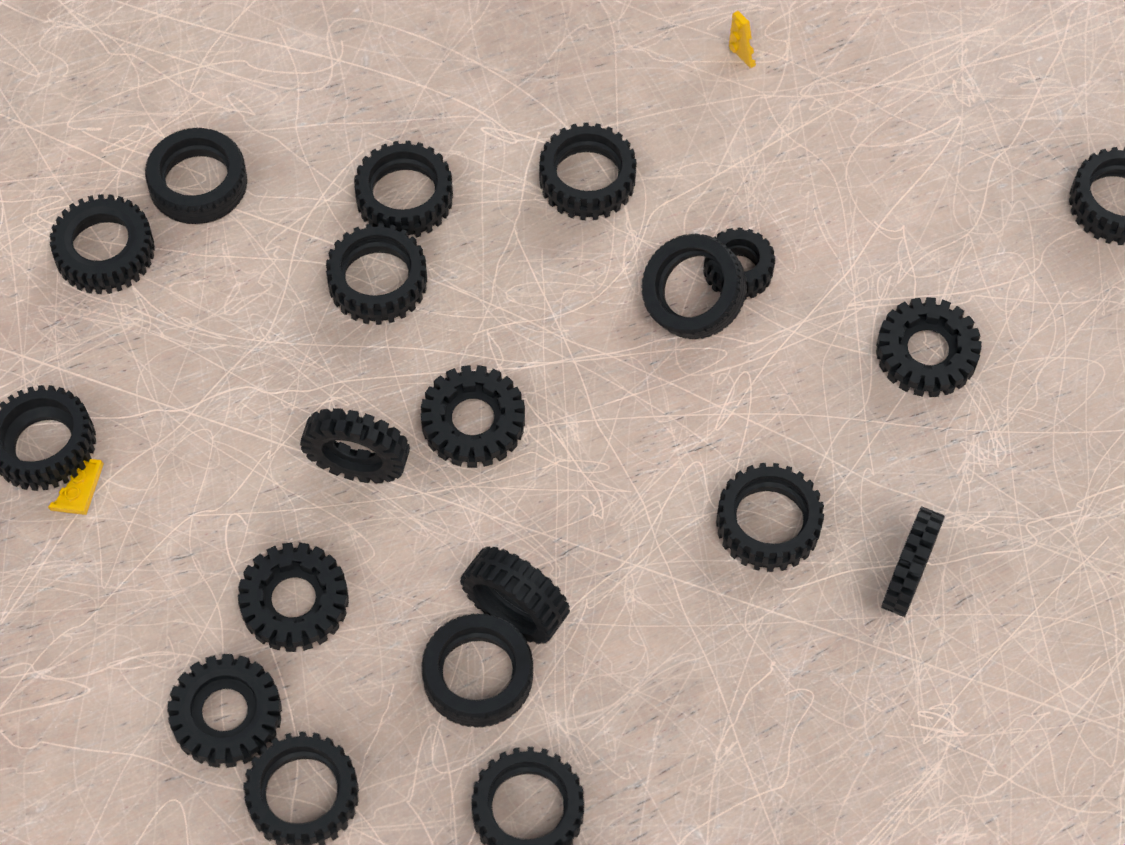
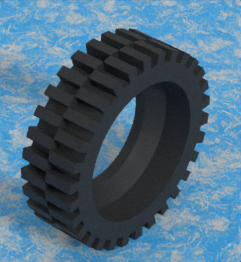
[50,194,155,294]
[0,385,96,491]

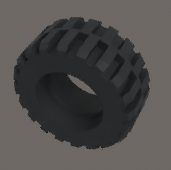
[703,228,775,300]

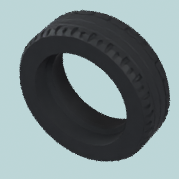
[145,128,247,224]
[641,234,747,339]
[422,613,533,728]

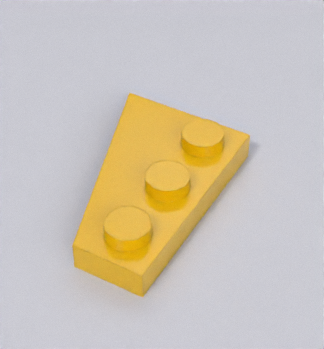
[729,10,756,69]
[48,459,104,515]

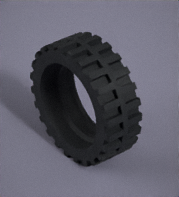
[539,123,637,220]
[354,140,453,238]
[1069,147,1125,245]
[326,223,427,325]
[716,463,824,572]
[460,546,570,644]
[243,731,359,845]
[471,747,585,845]

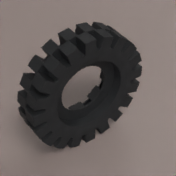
[876,297,982,397]
[421,365,525,468]
[300,408,410,484]
[881,506,945,617]
[238,542,349,652]
[167,654,282,768]

